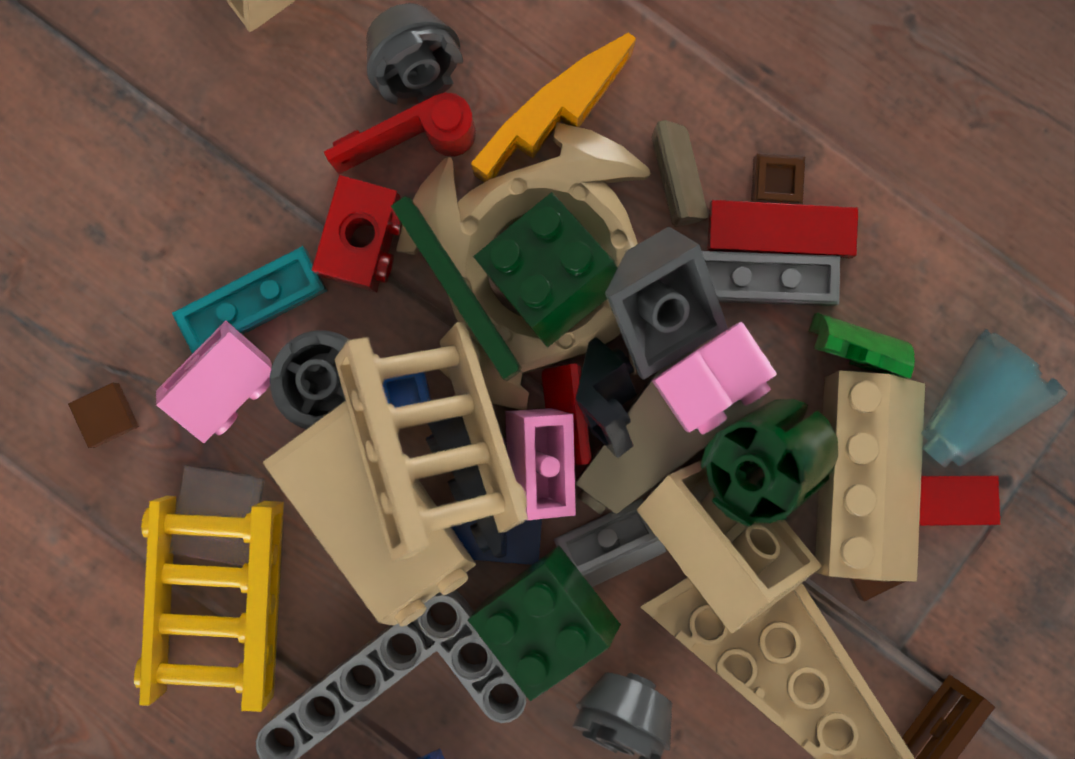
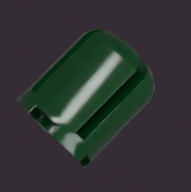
[701,399,838,526]

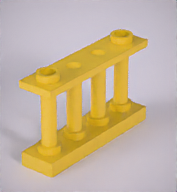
[134,496,284,712]

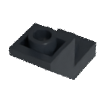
[576,337,637,458]

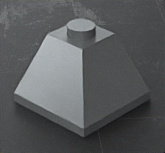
[605,226,728,380]

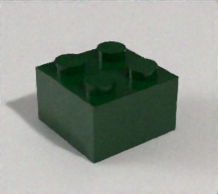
[473,192,617,348]
[468,545,621,702]

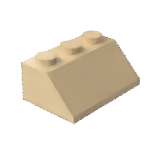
[636,460,823,633]

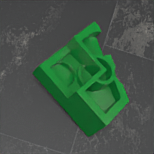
[808,313,915,379]

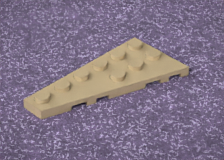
[640,577,915,759]

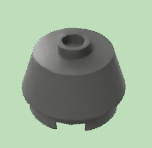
[366,3,463,105]
[270,330,349,429]
[572,672,672,759]

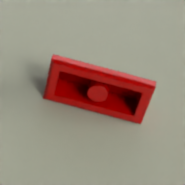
[542,363,591,465]

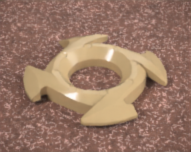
[396,122,651,410]

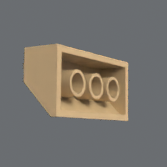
[815,370,925,582]

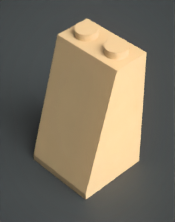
[263,401,477,627]

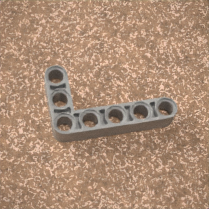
[256,590,527,759]

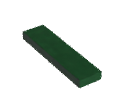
[391,196,522,381]

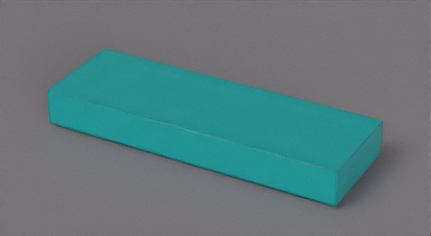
[172,246,327,354]

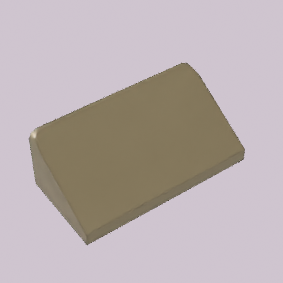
[651,120,708,227]

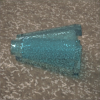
[921,328,1068,468]

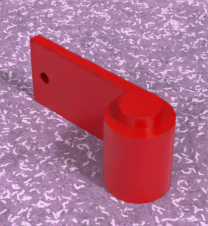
[324,92,476,174]

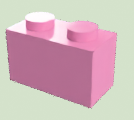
[156,320,272,443]
[505,408,576,520]

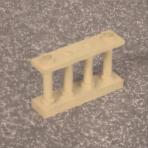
[335,321,528,562]

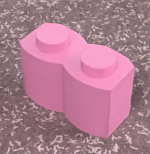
[651,322,777,435]

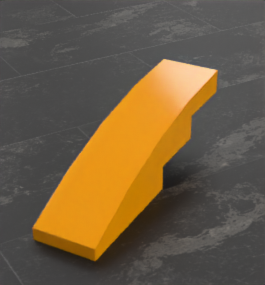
[471,33,636,182]

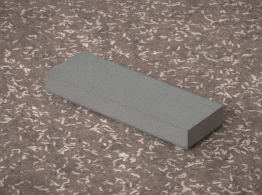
[702,251,840,306]

